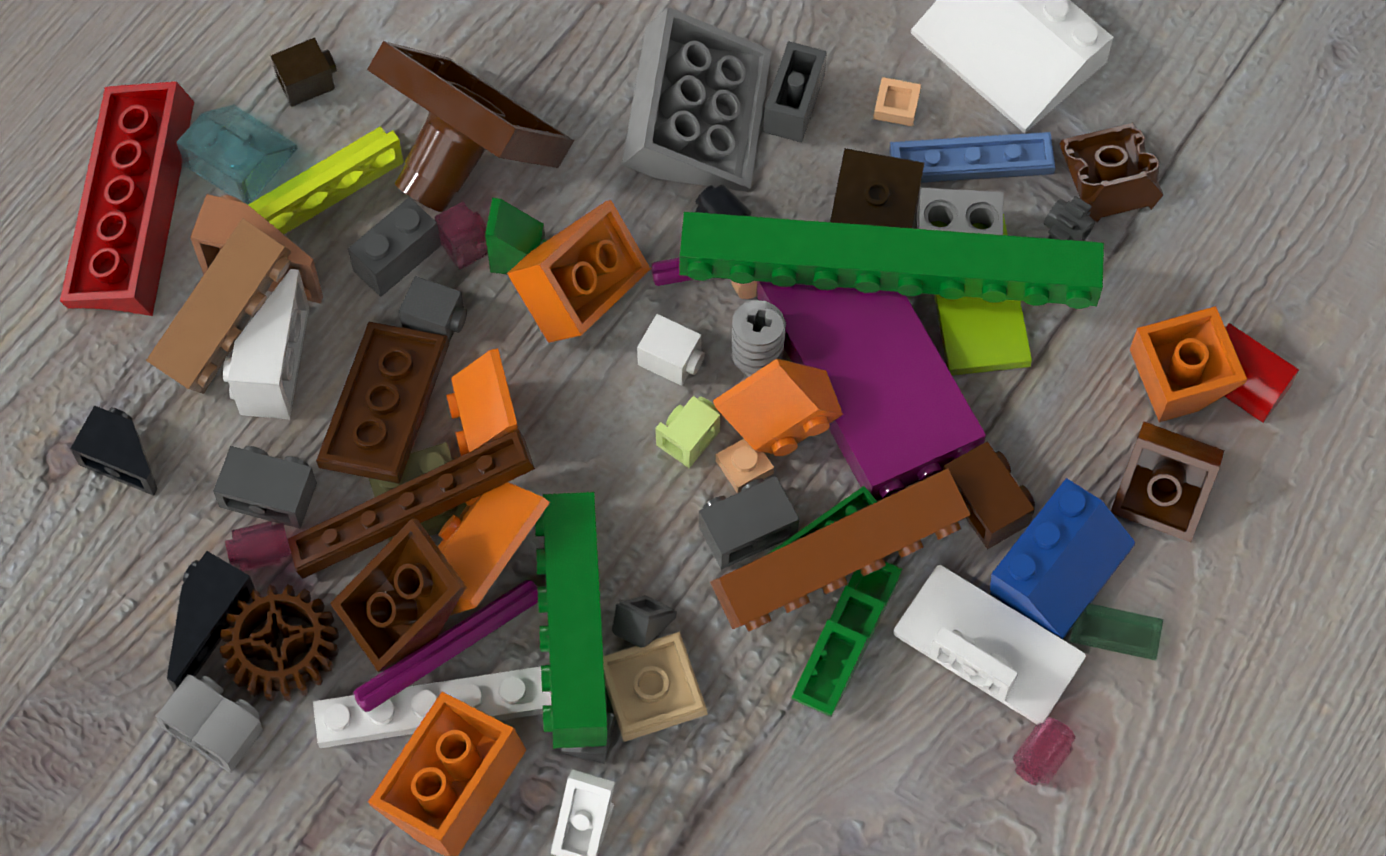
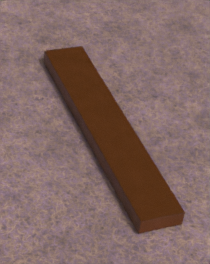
[288,429,535,579]

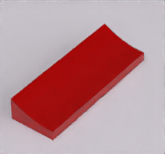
[60,81,194,316]

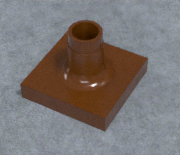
[367,41,574,212]

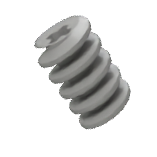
[731,300,786,377]

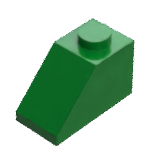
[485,198,547,275]

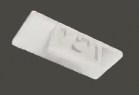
[893,565,1086,725]

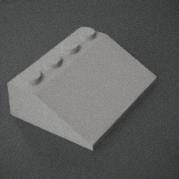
[622,7,772,192]

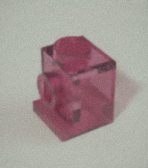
[434,201,488,270]

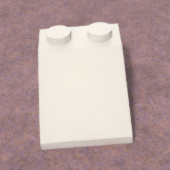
[223,269,309,420]

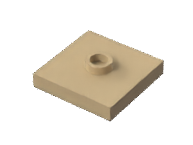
[603,631,708,742]

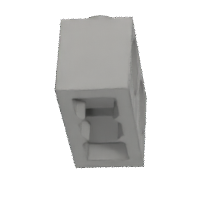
[917,188,1004,235]

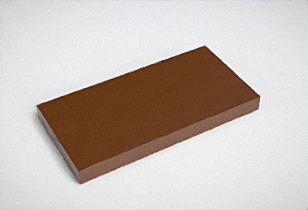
[316,321,449,484]

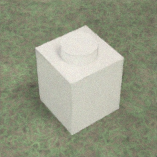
[637,314,705,386]

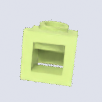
[655,396,720,468]

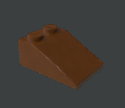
[330,518,466,672]

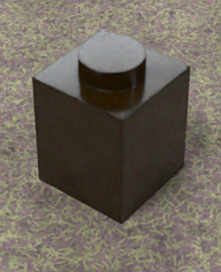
[270,37,337,107]

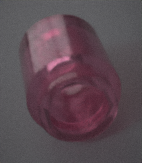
[225,521,291,572]
[1013,717,1076,785]

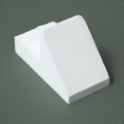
[551,769,615,856]

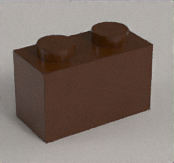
[943,441,1035,550]

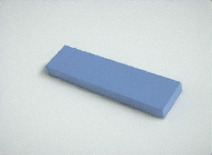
[889,132,1056,183]

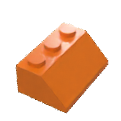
[438,482,550,616]
[368,692,527,856]

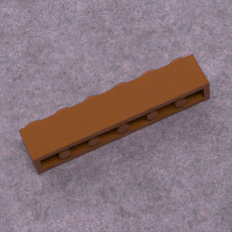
[710,468,971,632]

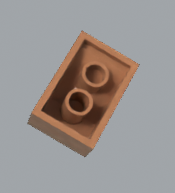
[190,194,323,304]

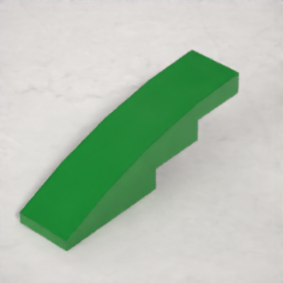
[791,561,903,717]

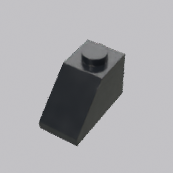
[70,405,158,496]

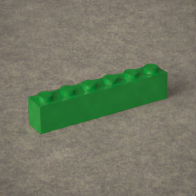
[535,492,607,749]

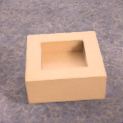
[873,77,921,127]
[716,439,774,493]

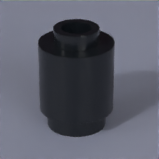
[695,185,751,216]

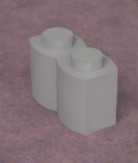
[156,674,263,773]

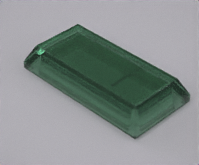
[1070,603,1164,661]

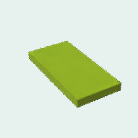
[931,214,1032,376]

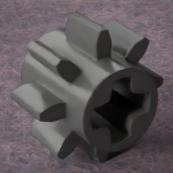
[1044,196,1095,241]

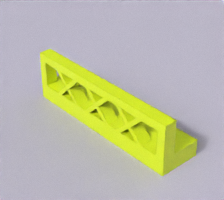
[248,126,404,234]

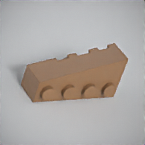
[146,218,291,394]

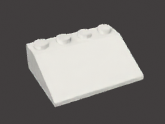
[911,0,1113,134]

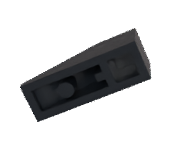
[167,551,256,692]

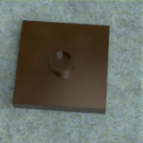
[830,148,925,228]

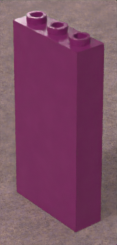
[756,281,986,500]

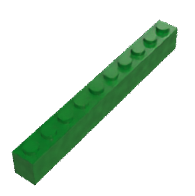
[680,212,1104,309]

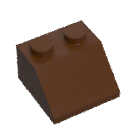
[1110,421,1225,542]

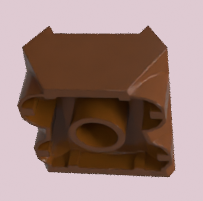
[1059,123,1164,223]

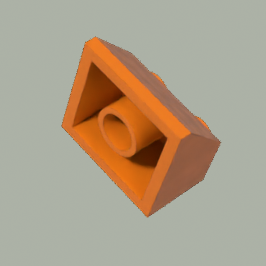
[1130,306,1247,423]
[446,348,518,456]
[713,358,843,456]

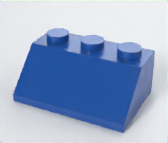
[990,478,1135,639]

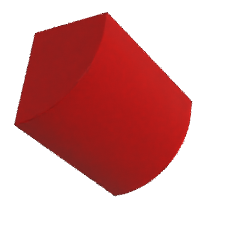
[1224,323,1299,423]

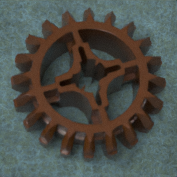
[220,584,339,702]

